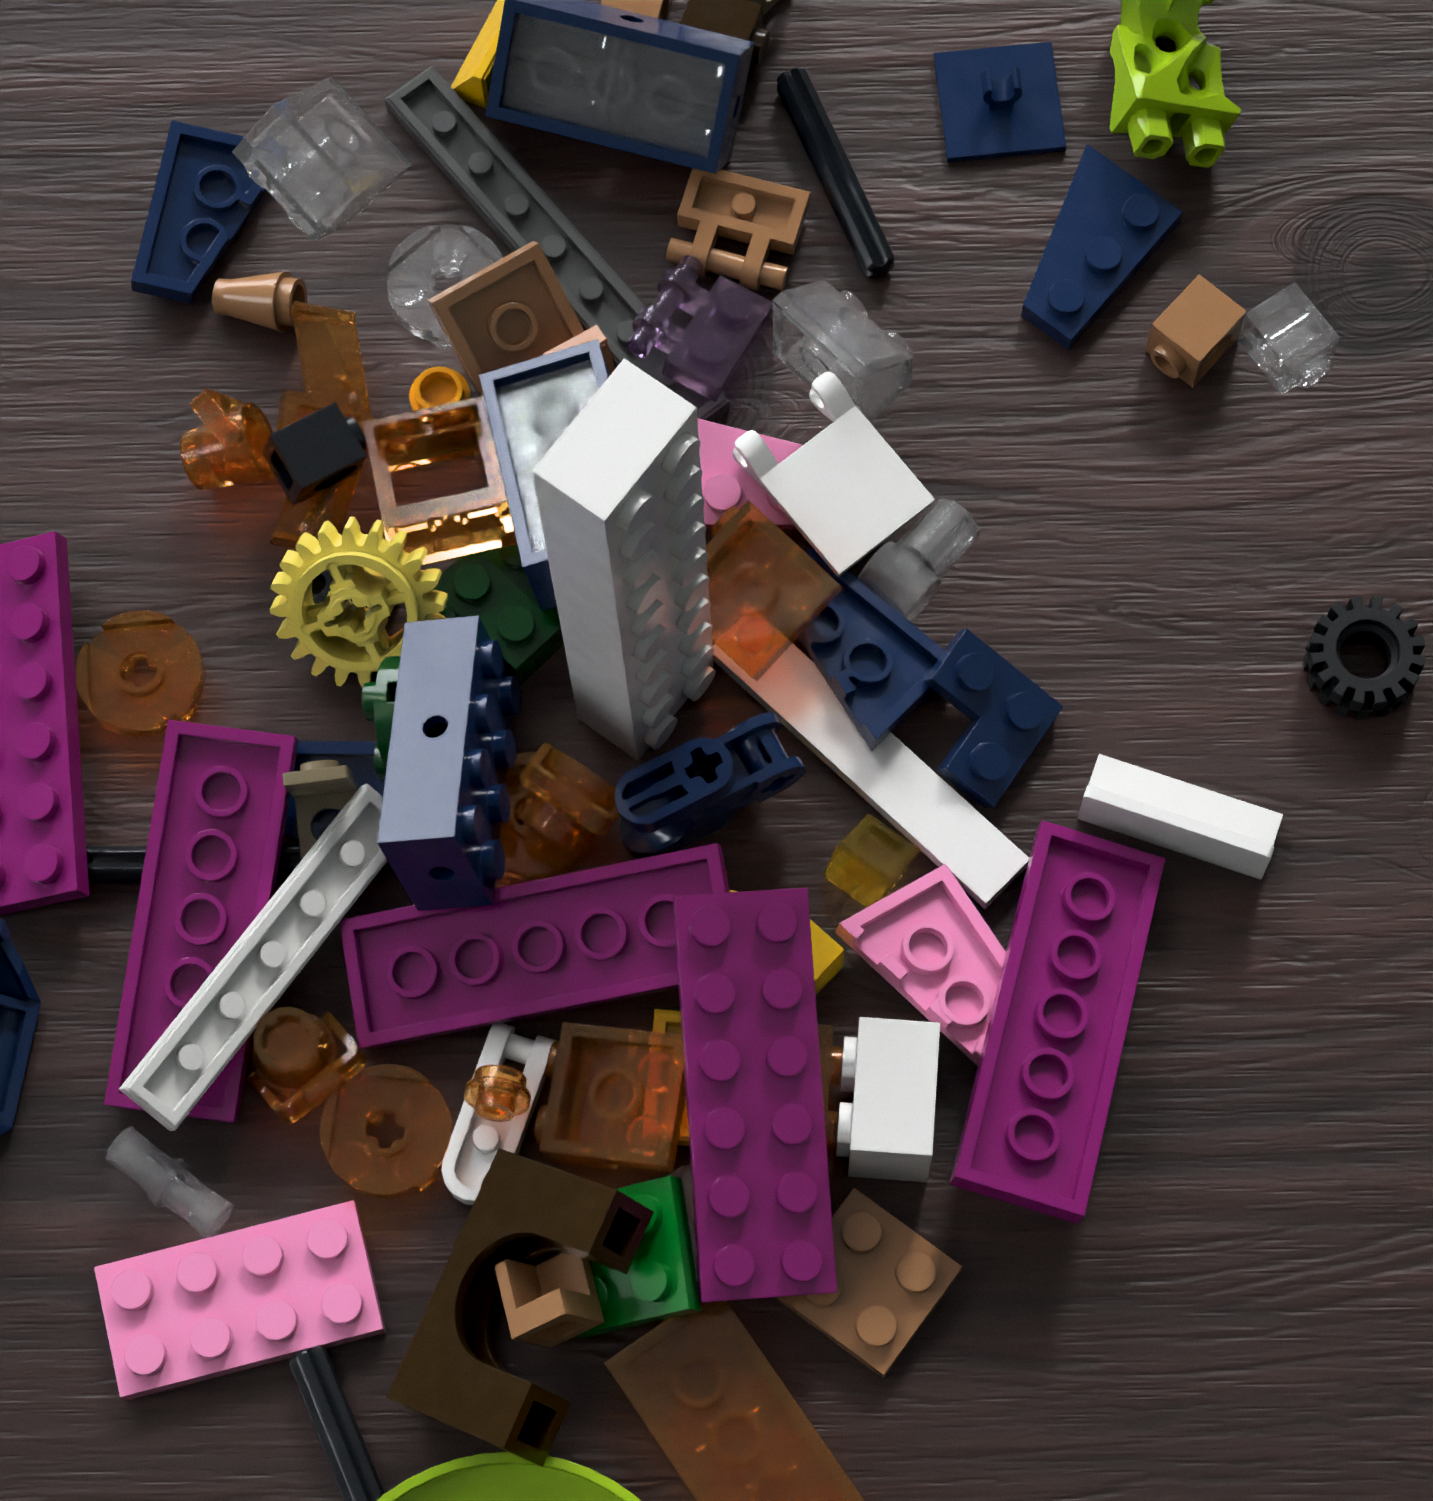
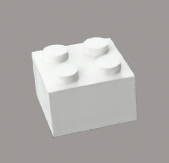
[836,1017,940,1182]

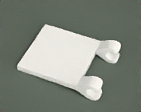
[732,371,935,577]

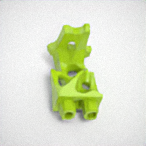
[1109,0,1241,168]

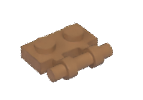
[666,168,810,291]

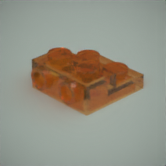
[706,500,843,681]
[535,1022,686,1172]

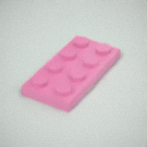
[94,1200,386,1401]

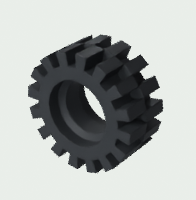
[1303,596,1426,720]

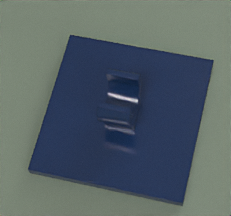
[933,42,1066,162]

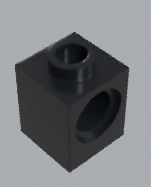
[262,402,367,506]

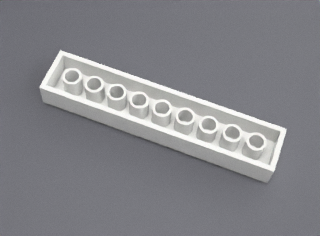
[532,358,716,761]

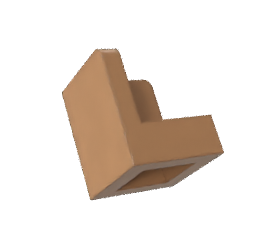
[495,1253,604,1348]

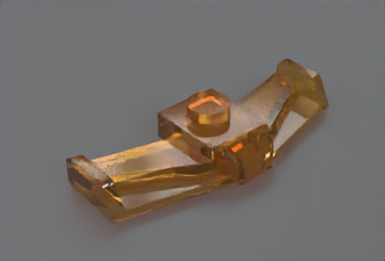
[269,301,375,549]

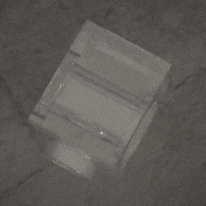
[1238,282,1340,395]

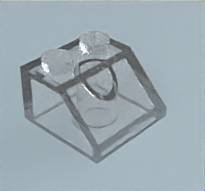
[232,77,412,242]
[773,279,914,422]

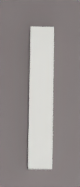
[712,608,1029,909]
[119,784,387,1131]

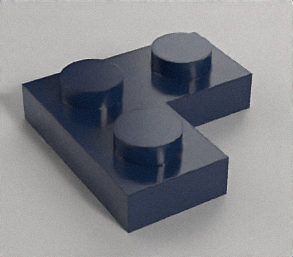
[923,628,1063,809]

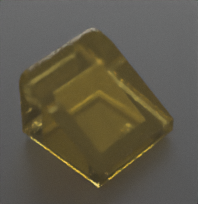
[824,813,920,907]

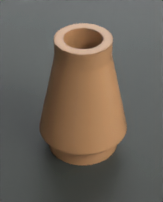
[212,271,307,332]

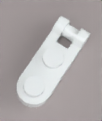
[441,1023,558,1205]

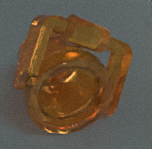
[179,388,275,491]
[517,741,620,854]
[246,1007,366,1124]

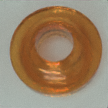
[464,1065,531,1122]

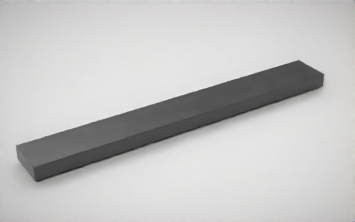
[385,65,730,422]

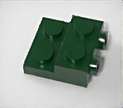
[433,521,564,685]

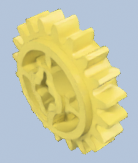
[270,517,448,689]

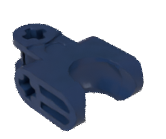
[615,712,807,859]

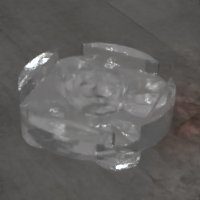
[387,225,503,349]

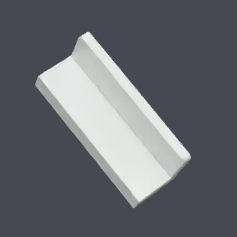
[1077,754,1283,880]

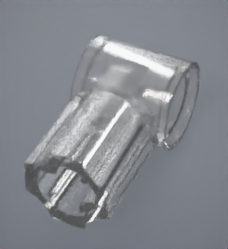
[858,496,981,622]

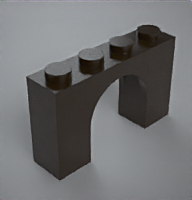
[386,1148,654,1467]

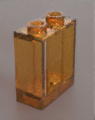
[363,396,517,565]

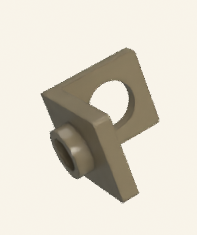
[282,760,359,860]

